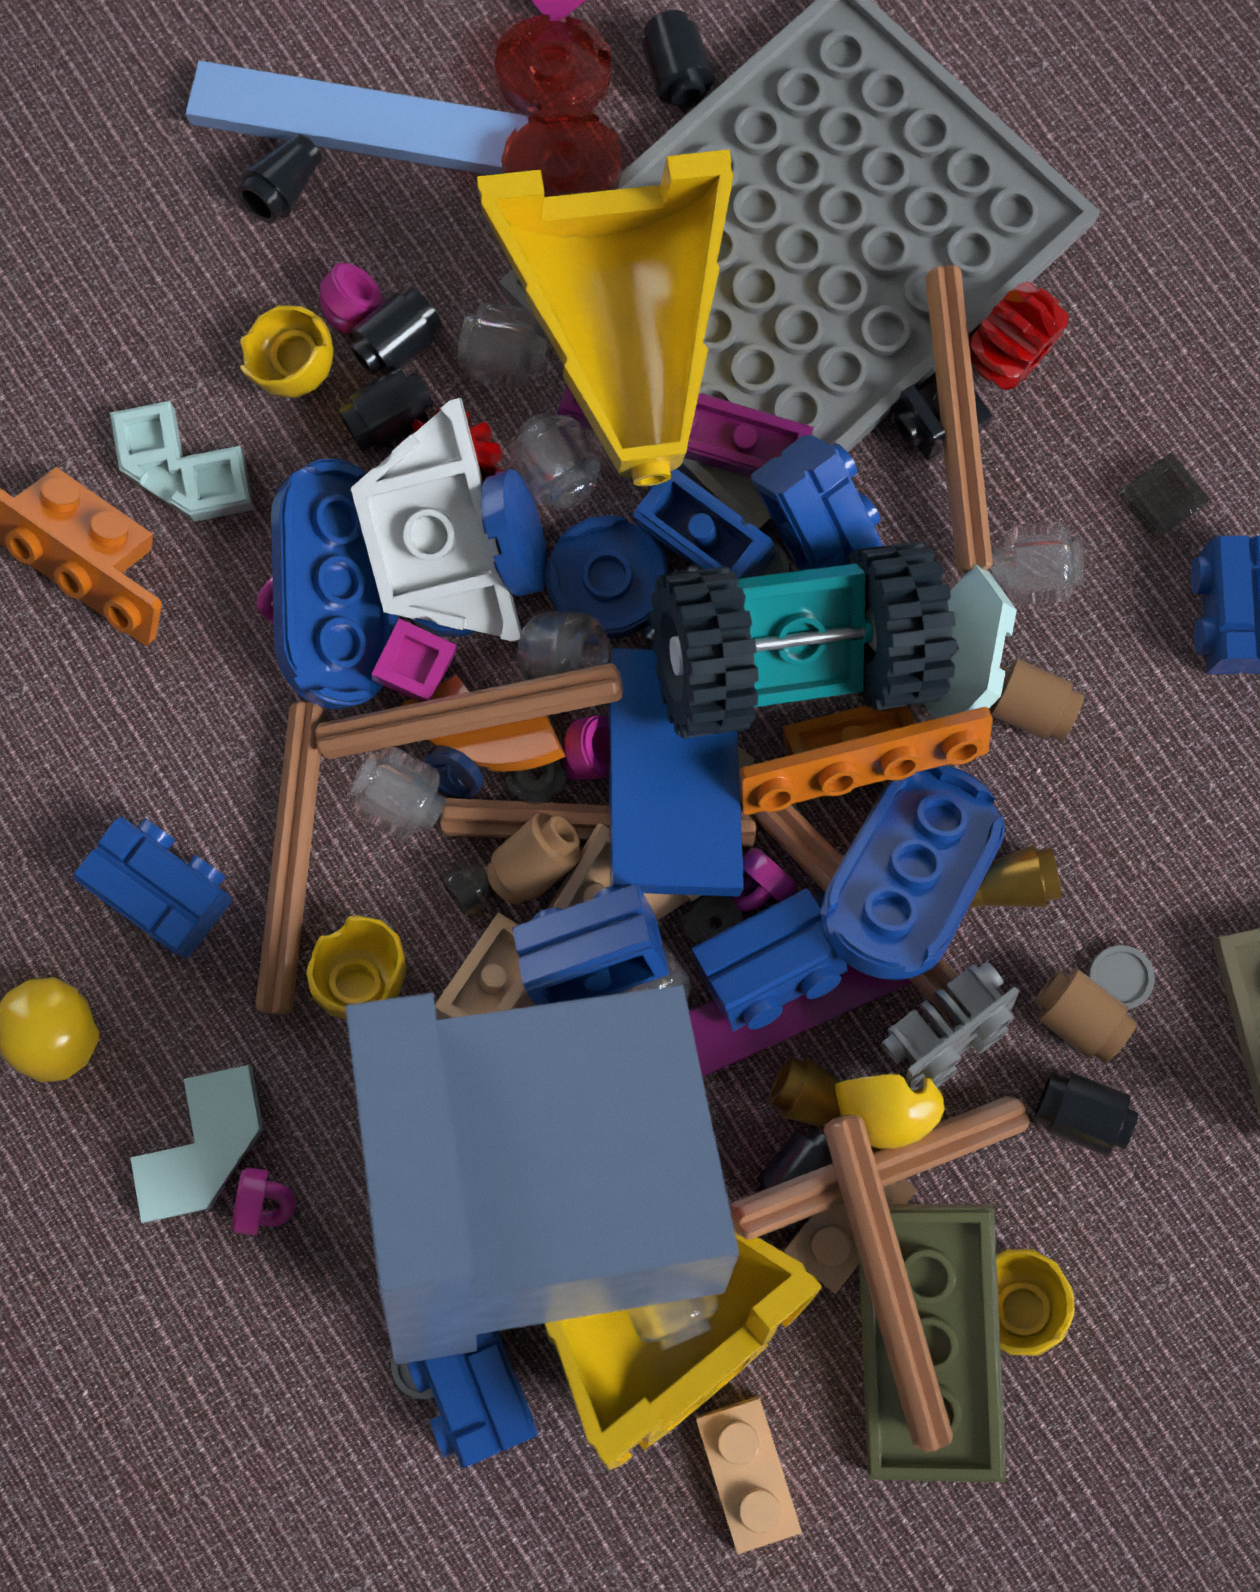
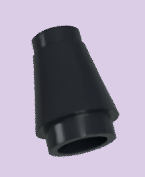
[237,134,322,223]

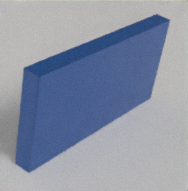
[607,648,744,897]

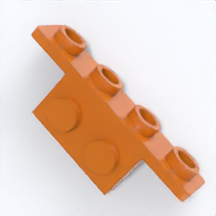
[0,467,162,646]
[738,706,993,815]

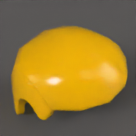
[240,305,334,398]
[306,915,407,1019]
[0,977,99,1083]
[835,1074,944,1149]
[996,1249,1074,1356]

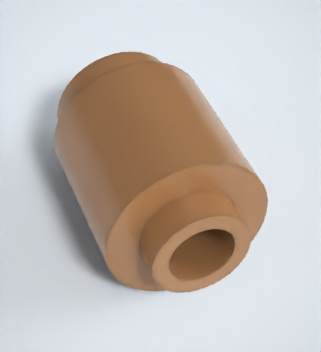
[990,658,1085,741]
[486,813,581,905]
[1035,968,1137,1063]

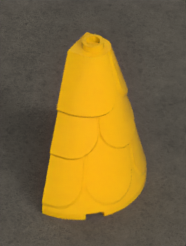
[477,149,734,486]
[544,1227,822,1470]

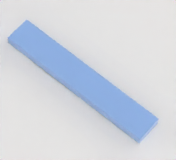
[186,61,547,175]

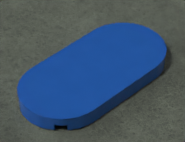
[271,459,398,709]
[821,765,1005,980]

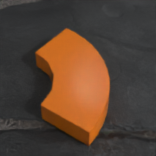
[402,675,566,772]

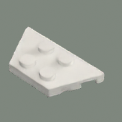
[351,398,523,641]

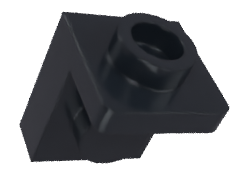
[894,381,993,461]

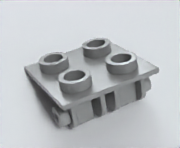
[881,962,1019,1090]

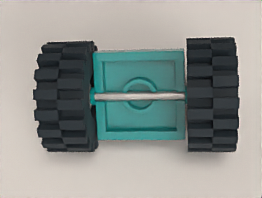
[651,541,957,738]

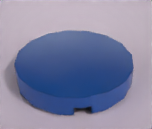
[480,469,548,596]
[545,515,668,640]

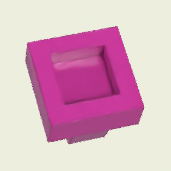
[371,619,457,702]

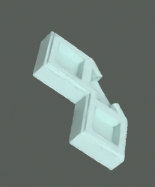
[110,401,254,522]
[924,564,1017,719]
[131,1065,263,1223]

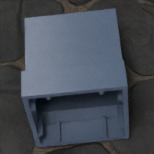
[346,985,739,1365]

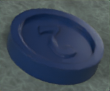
[422,746,484,799]

